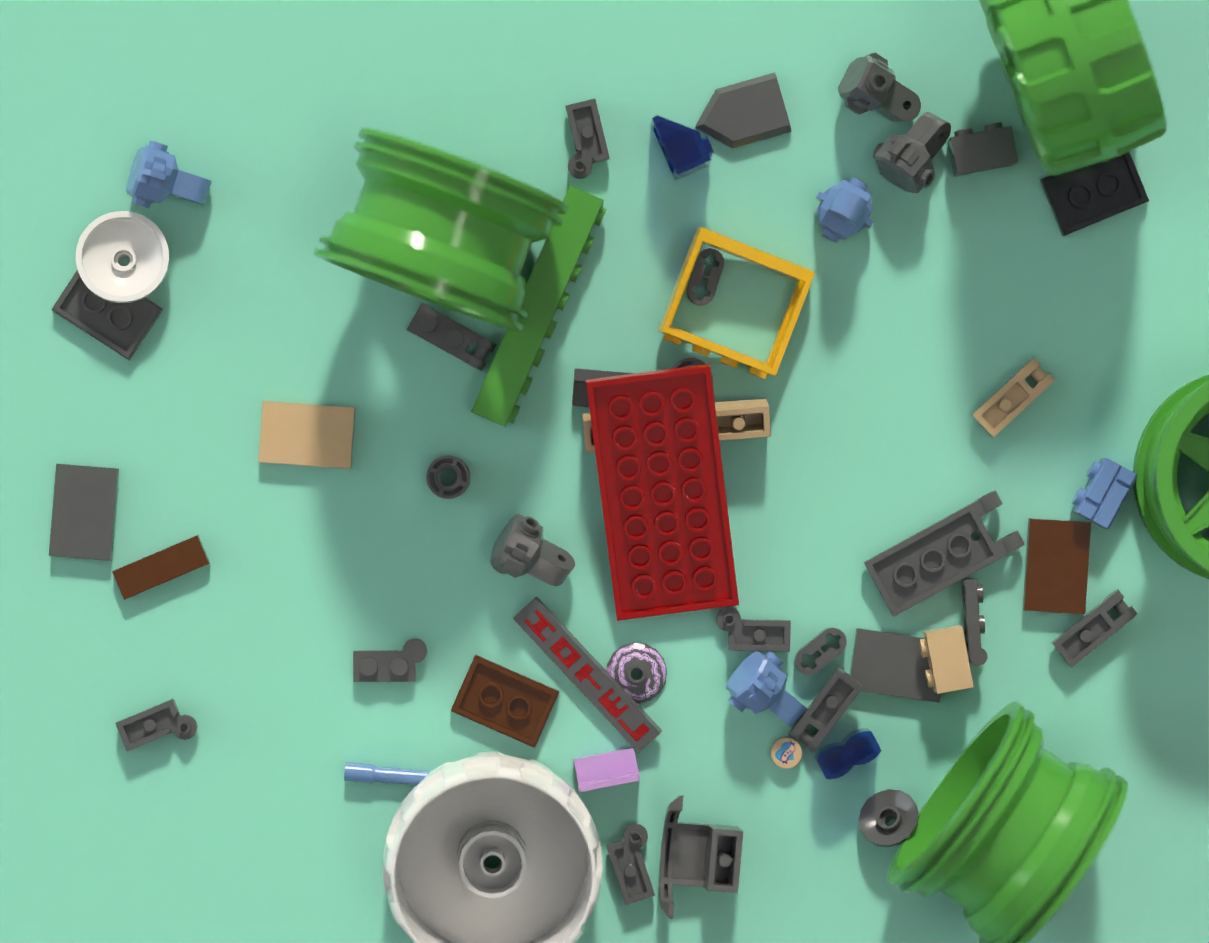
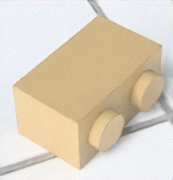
[919,625,974,694]

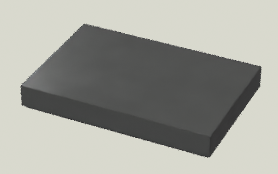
[51,270,163,360]
[49,464,119,561]
[850,628,941,703]

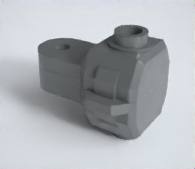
[838,53,921,122]
[873,112,951,193]
[490,514,575,586]

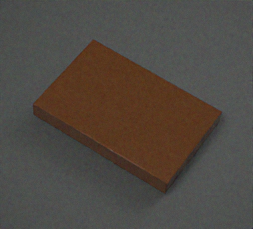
[1023,518,1091,614]
[451,654,559,748]

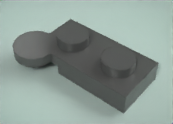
[565,99,610,179]
[716,607,791,652]
[353,638,427,682]
[115,699,198,751]
[606,823,655,905]

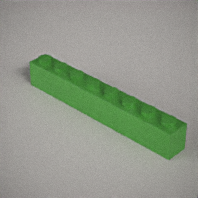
[471,185,607,427]

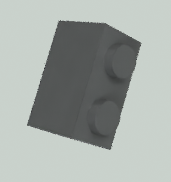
[947,122,1018,177]

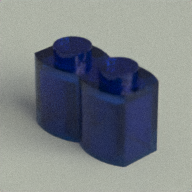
[814,728,882,779]

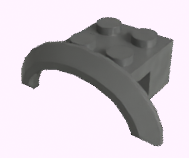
[659,796,743,919]

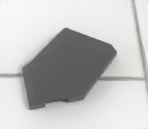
[695,72,791,149]

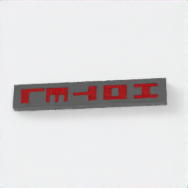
[513,596,662,753]

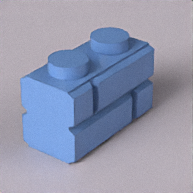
[1072,458,1138,529]

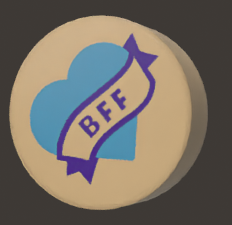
[771,737,802,769]

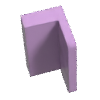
[574,747,640,792]

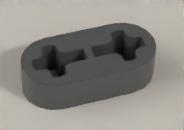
[687,248,724,306]
[794,627,847,675]

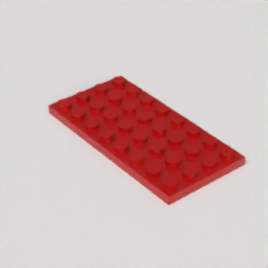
[586,364,739,621]

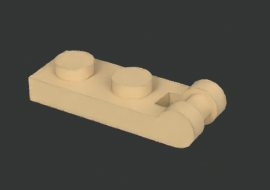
[972,357,1055,437]

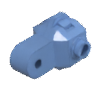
[126,140,212,208]
[816,177,873,243]
[726,651,807,727]

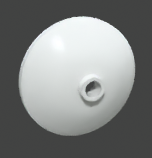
[76,211,170,303]

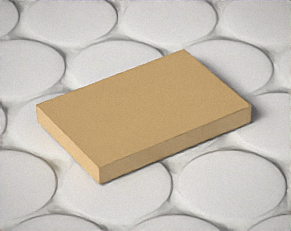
[258,401,355,469]

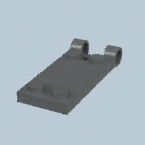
[863,490,1025,617]

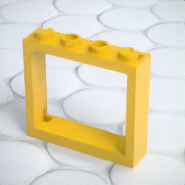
[658,227,815,379]

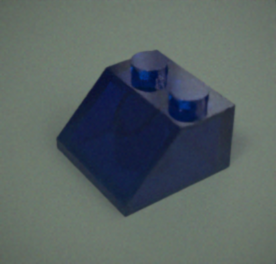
[651,115,714,181]

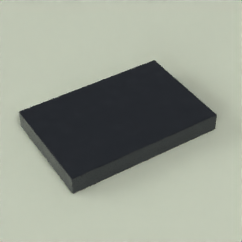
[1040,152,1149,236]

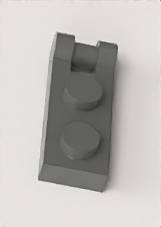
[407,303,497,371]
[961,578,988,666]
[1051,589,1137,667]
[788,667,863,753]

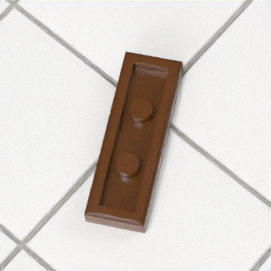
[112,535,210,600]

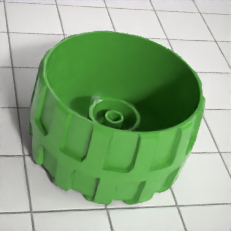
[979,0,1167,176]

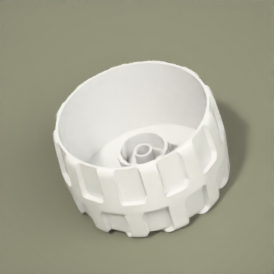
[383,752,603,943]

